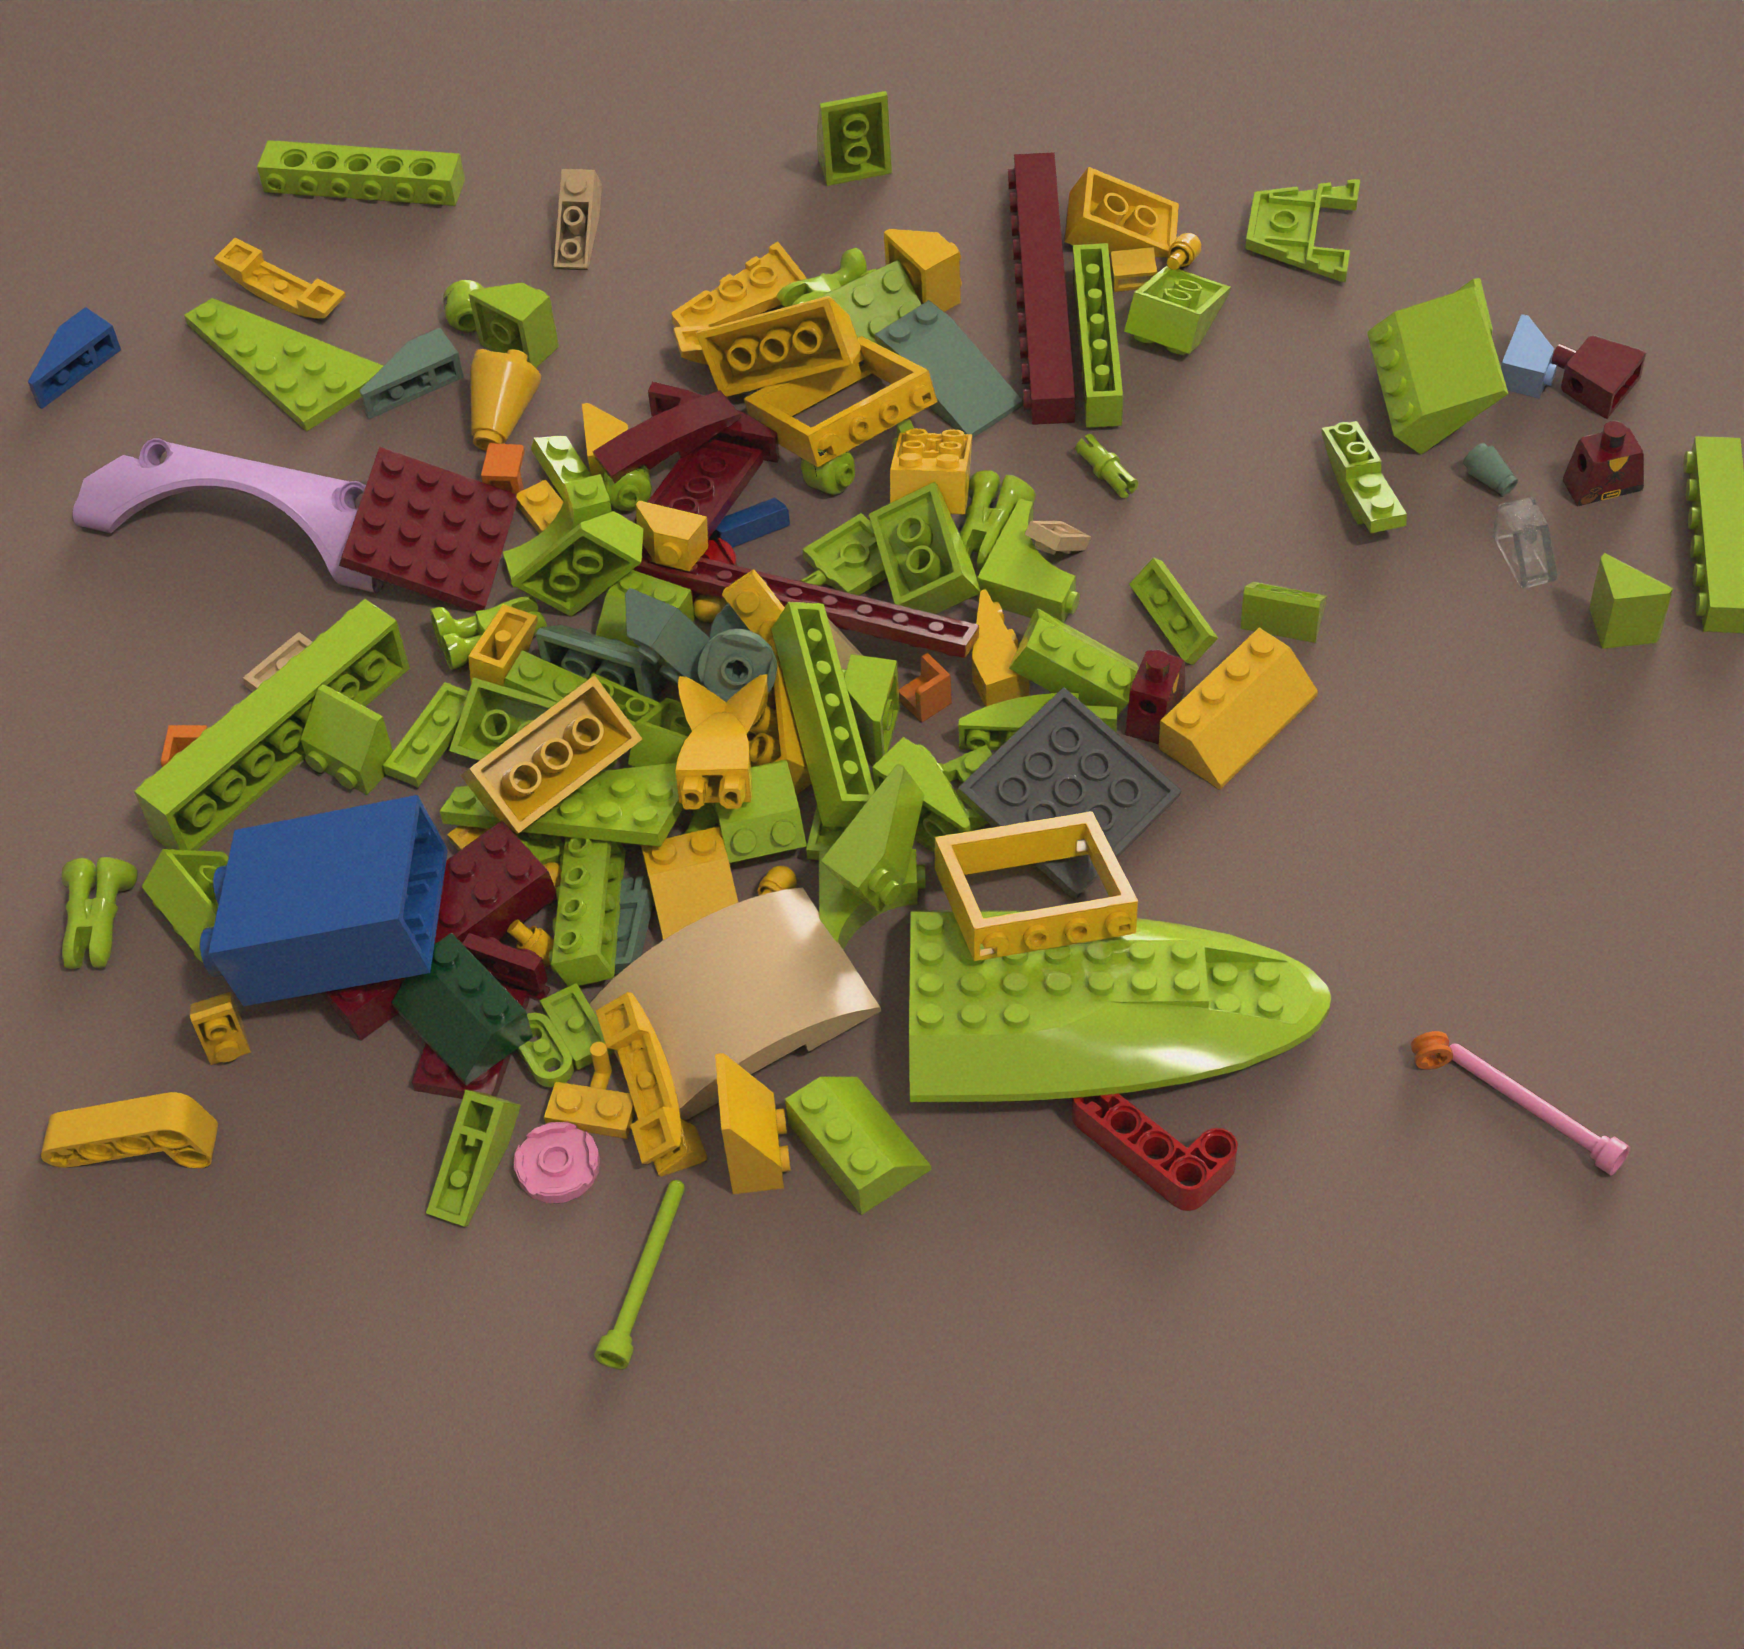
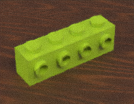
[549,837,626,987]

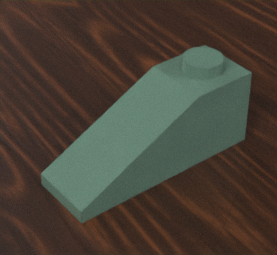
[360,328,464,419]

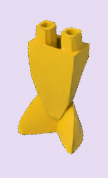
[675,674,769,810]

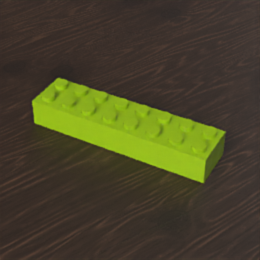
[134,599,410,850]

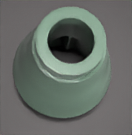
[1463,442,1518,496]

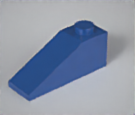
[28,307,121,409]

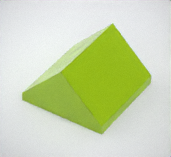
[1589,553,1673,649]
[1240,582,1327,643]

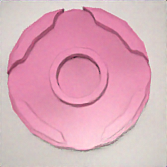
[514,1122,600,1203]

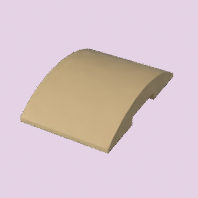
[590,887,881,1121]

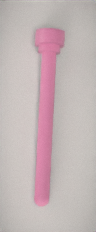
[1449,1044,1630,1175]

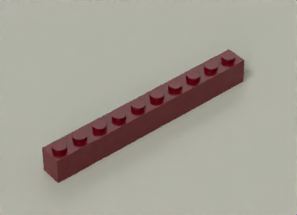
[1008,152,1075,425]

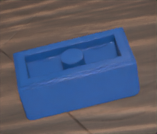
[713,497,790,548]

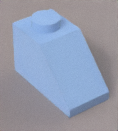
[1501,314,1557,399]

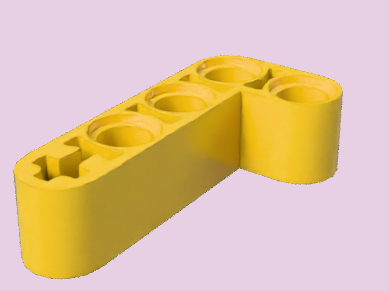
[41,1092,218,1168]

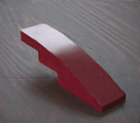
[648,381,780,463]
[592,390,741,483]

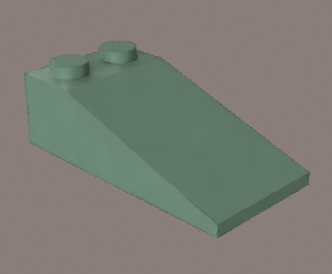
[875,300,1023,439]

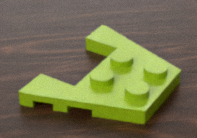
[1245,179,1360,282]

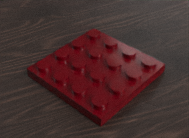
[339,446,518,612]

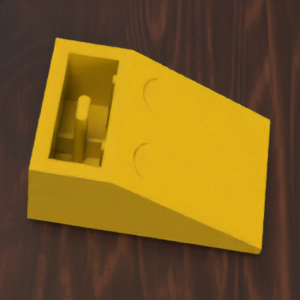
[890,428,972,514]

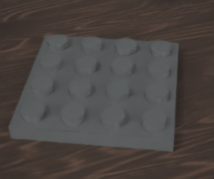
[956,687,1182,900]

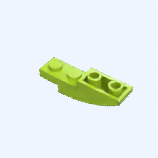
[1322,421,1407,534]
[504,650,660,728]
[958,693,1117,750]

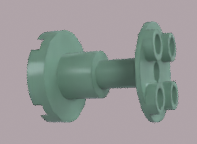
[698,603,778,702]

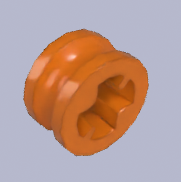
[1411,1031,1453,1070]

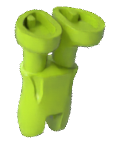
[777,247,877,307]
[959,470,1036,570]
[430,596,547,670]
[61,857,138,969]

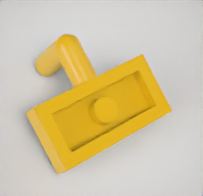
[544,1042,636,1139]

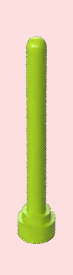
[594,1180,685,1369]

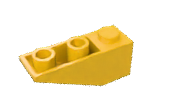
[972,589,1029,707]

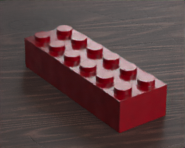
[321,820,557,1041]

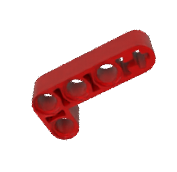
[1072,1093,1238,1211]

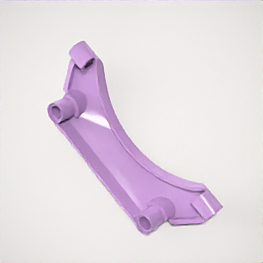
[73,438,384,593]

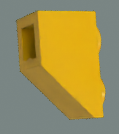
[190,992,251,1065]

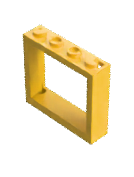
[744,336,937,467]
[935,812,1138,961]

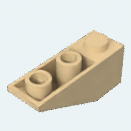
[554,169,602,269]

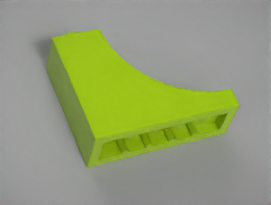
[503,474,612,588]
[977,498,1080,623]
[819,849,926,950]

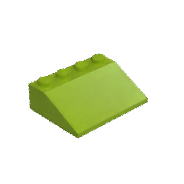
[1367,286,1509,455]

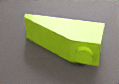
[426,1090,521,1227]

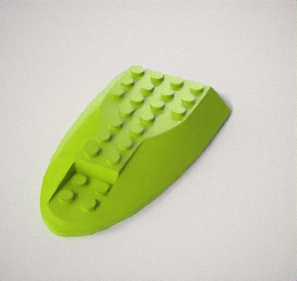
[909,910,1331,1102]

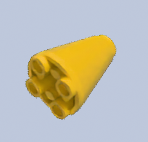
[470,349,541,451]

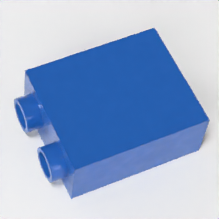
[200,795,448,1006]

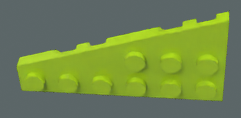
[184,298,383,432]
[439,763,683,847]

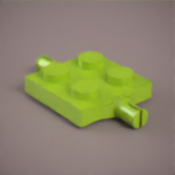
[800,513,887,595]

